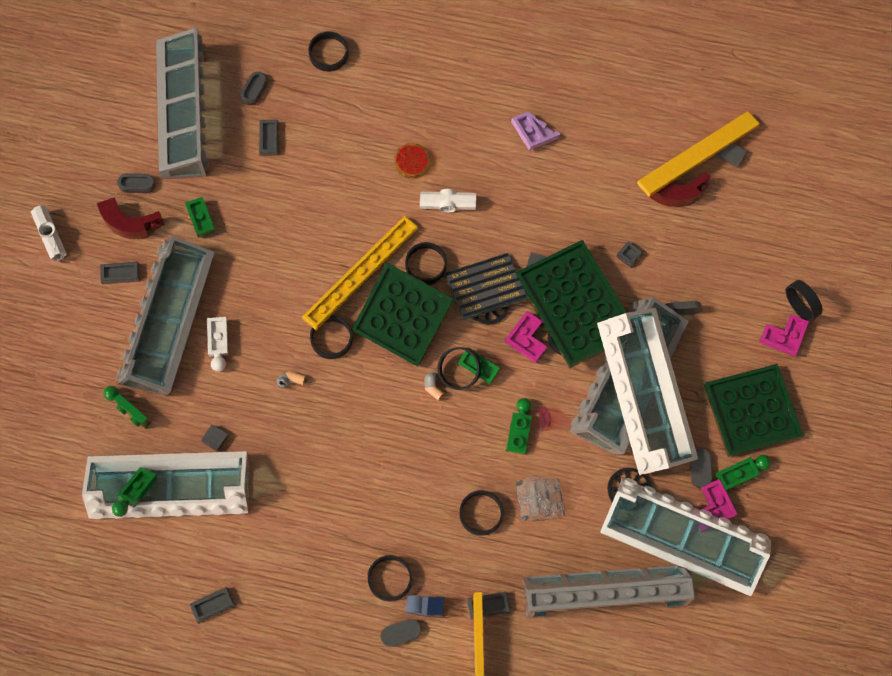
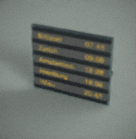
[445,253,528,320]

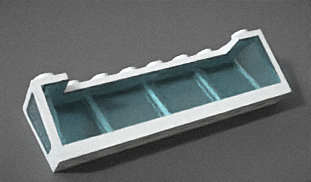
[597,308,698,475]
[82,451,249,519]
[600,478,771,596]

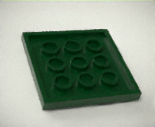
[351,262,454,367]
[703,364,804,457]

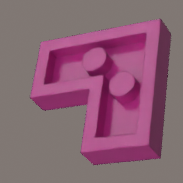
[505,311,547,364]
[759,315,809,357]
[695,479,738,532]

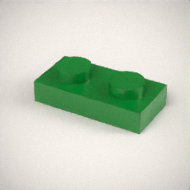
[185,197,216,238]
[458,347,501,384]

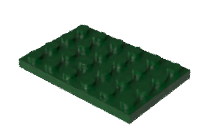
[516,239,637,368]

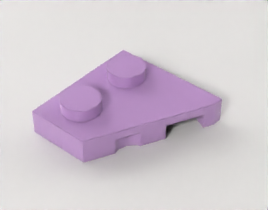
[511,112,560,150]

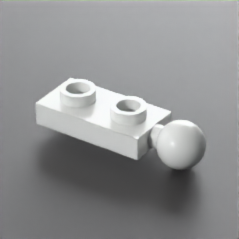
[207,317,228,372]

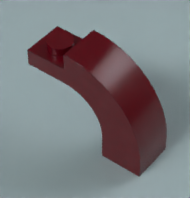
[650,172,710,207]
[97,197,165,239]

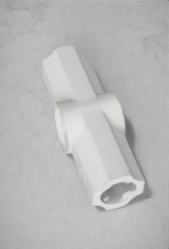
[420,189,476,213]
[31,205,67,261]

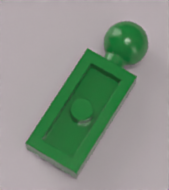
[103,386,151,429]
[506,398,532,455]
[715,455,771,491]
[112,467,158,517]

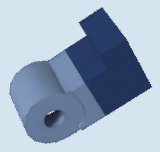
[405,596,444,618]

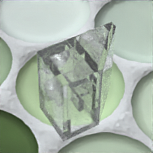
[516,476,565,522]

